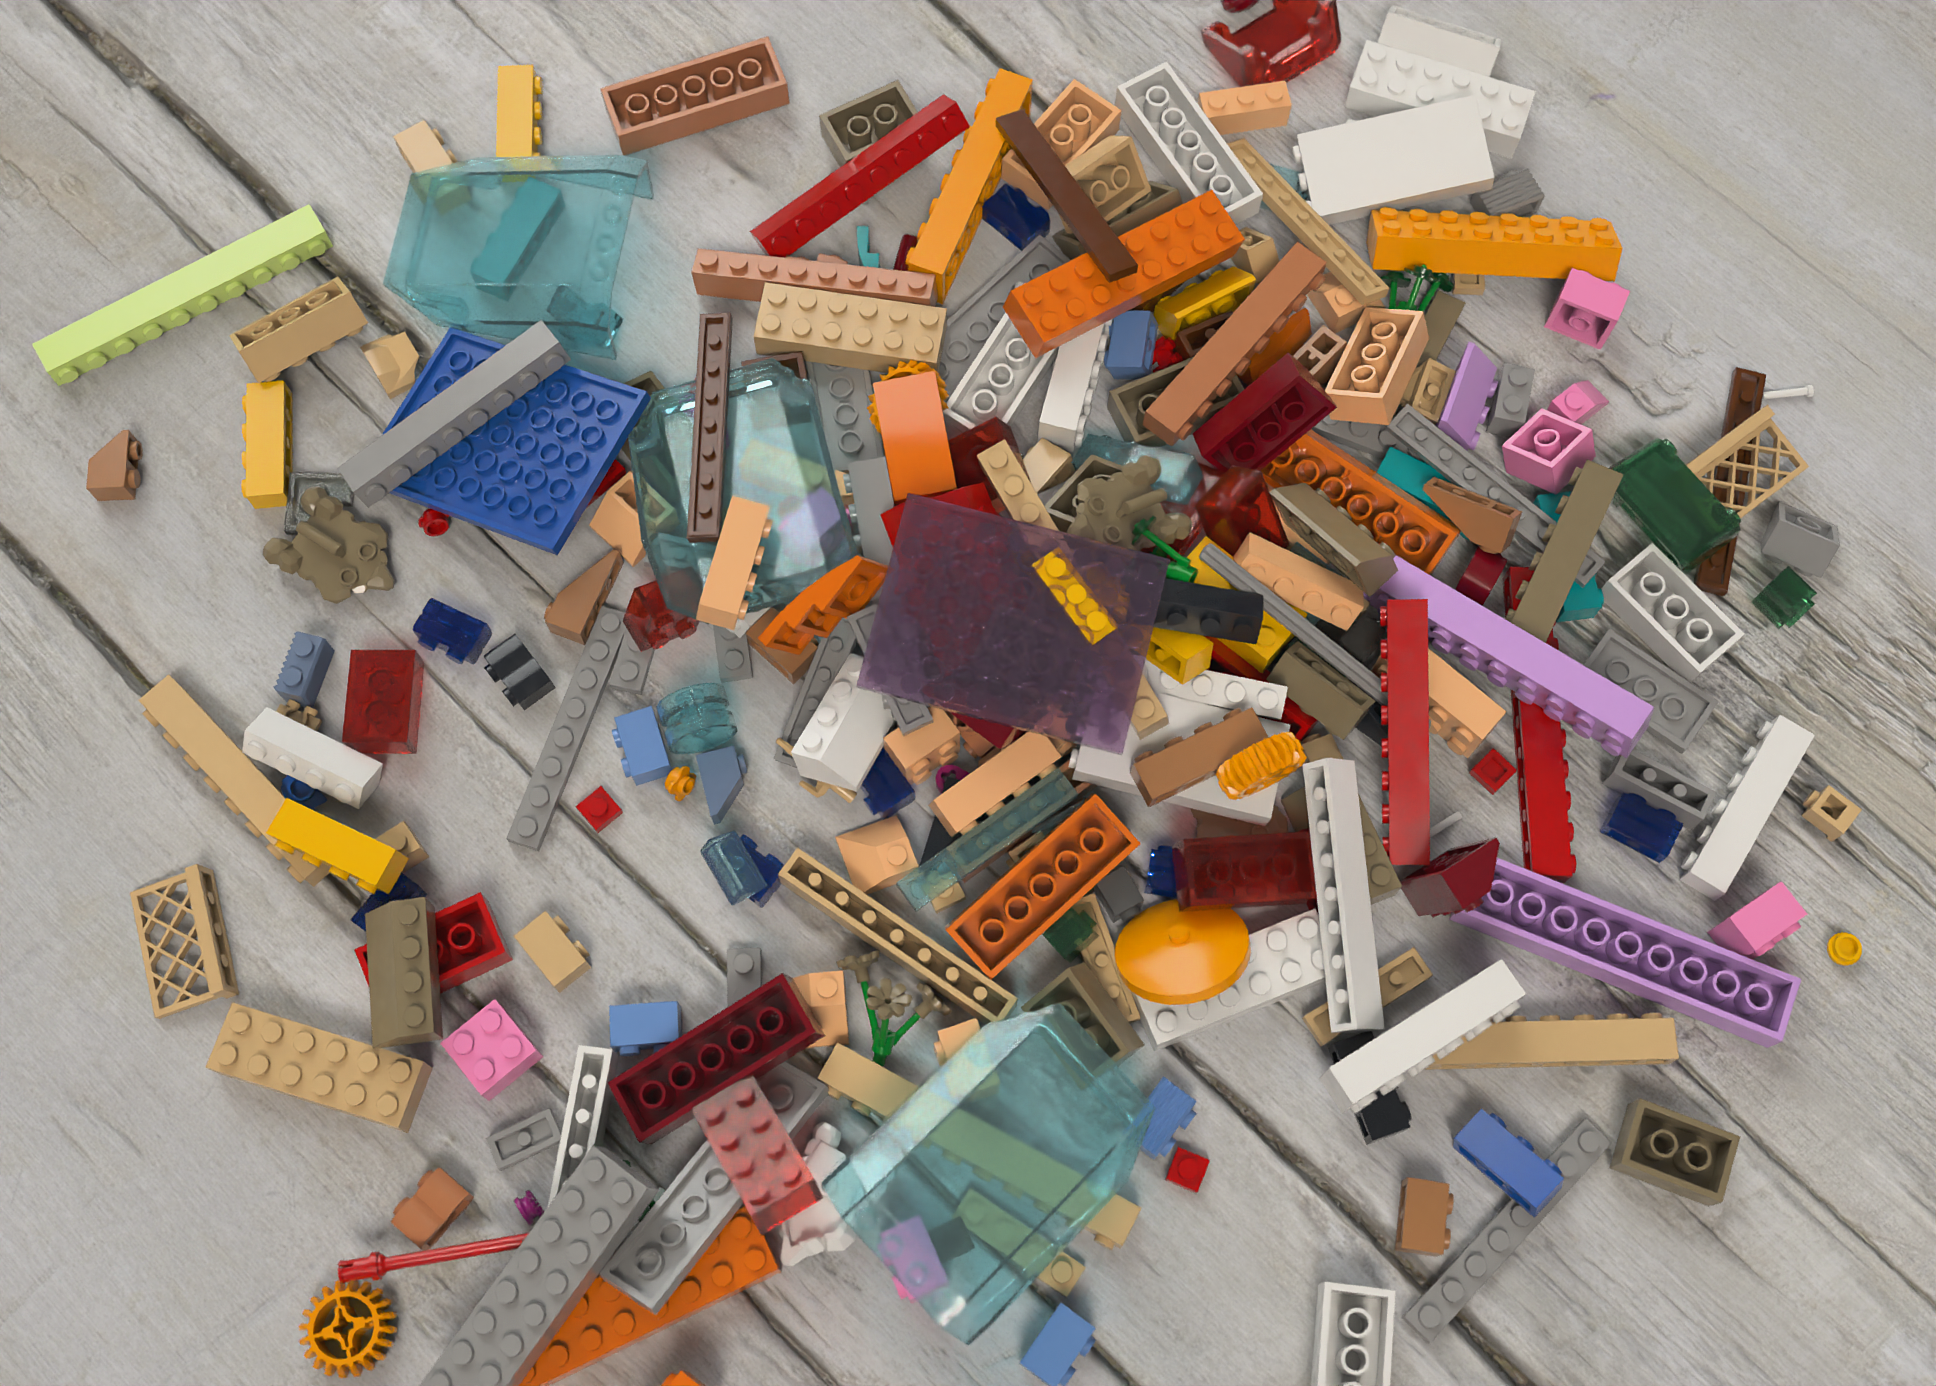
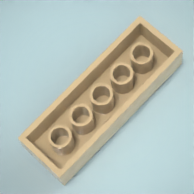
[753,282,947,373]
[205,1002,433,1133]

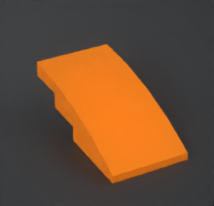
[873,371,957,504]
[758,555,894,655]

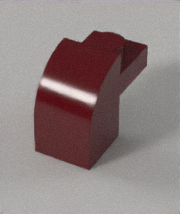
[1454,545,1507,606]

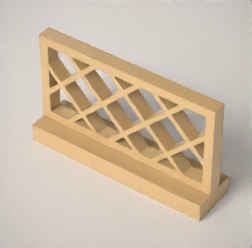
[1663,405,1809,538]
[130,864,239,1019]

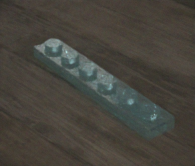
[896,768,1078,912]

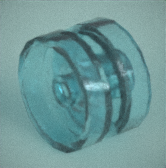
[656,683,738,755]

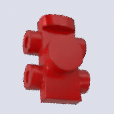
[1152,336,1183,373]

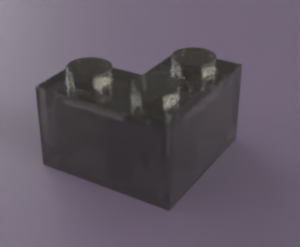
[1314,614,1387,668]

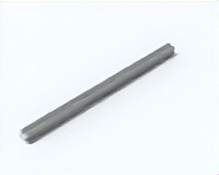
[1199,543,1431,728]

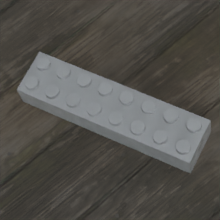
[419,1145,659,1386]

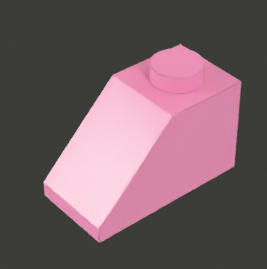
[1547,380,1609,425]

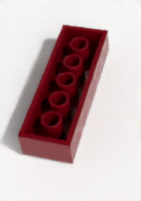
[607,973,825,1145]

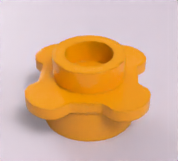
[665,765,696,801]

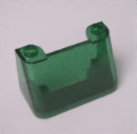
[1608,438,1741,575]

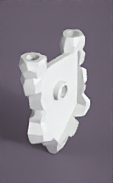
[768,1122,897,1267]

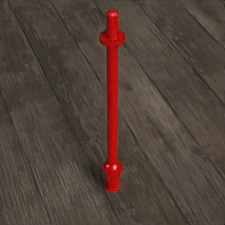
[338,1232,530,1284]

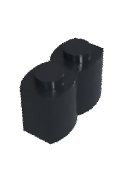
[484,634,556,710]

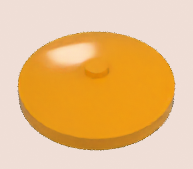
[1115,898,1251,1005]

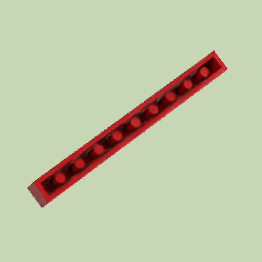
[1502,567,1576,884]

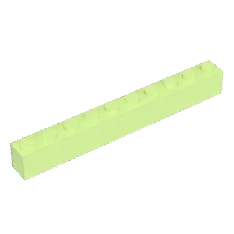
[32,204,333,386]

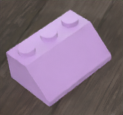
[1436,342,1498,451]

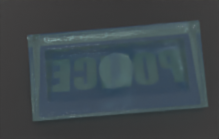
[700,830,767,906]

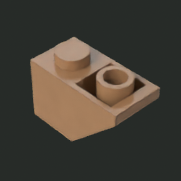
[86,430,143,501]

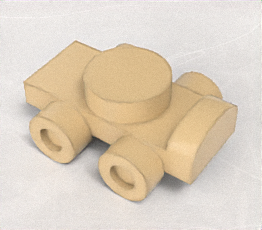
[276,699,322,731]

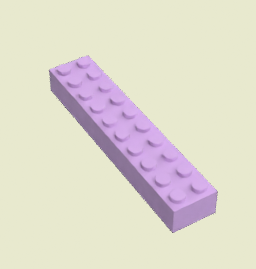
[1349,556,1654,758]
[1449,858,1801,1048]

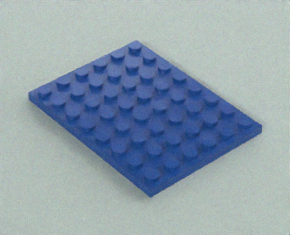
[381,327,651,556]

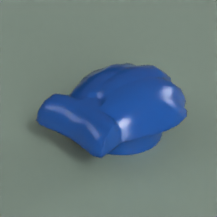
[281,775,327,810]

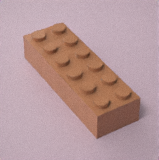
[600,36,790,156]

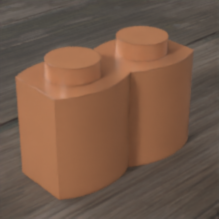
[391,1167,474,1250]

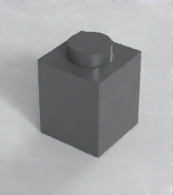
[1093,866,1144,923]

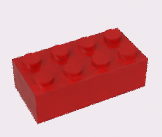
[354,892,513,994]

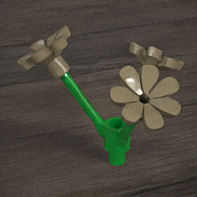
[836,950,953,1067]

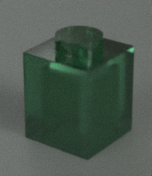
[1042,907,1099,963]

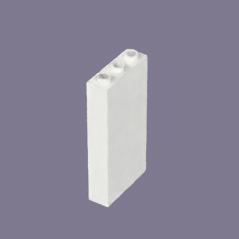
[1292,94,1495,225]
[1069,678,1290,826]

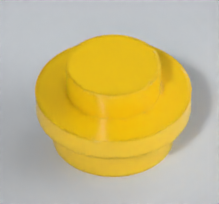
[1827,932,1862,966]

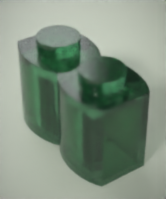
[1751,566,1817,629]

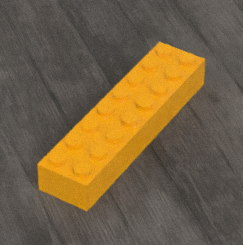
[906,68,1033,305]
[1366,207,1623,281]

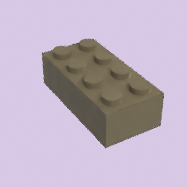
[1107,357,1244,458]

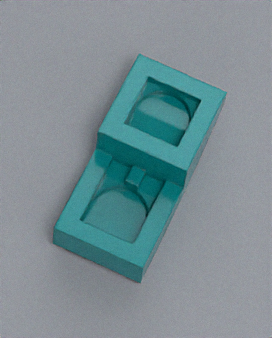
[857,226,880,268]

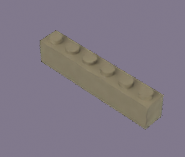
[1505,459,1624,643]

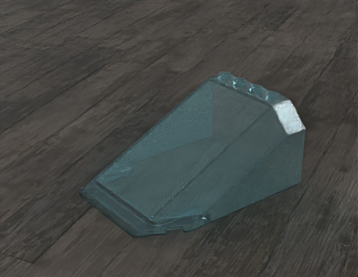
[383,155,654,360]
[628,358,858,624]
[821,1003,1155,1346]

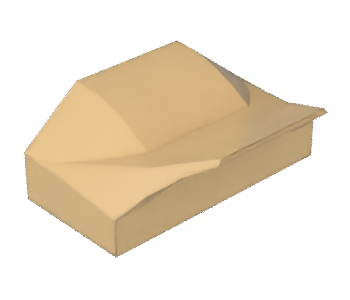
[360,332,419,399]
[1399,358,1456,425]

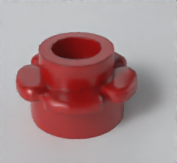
[418,508,449,536]

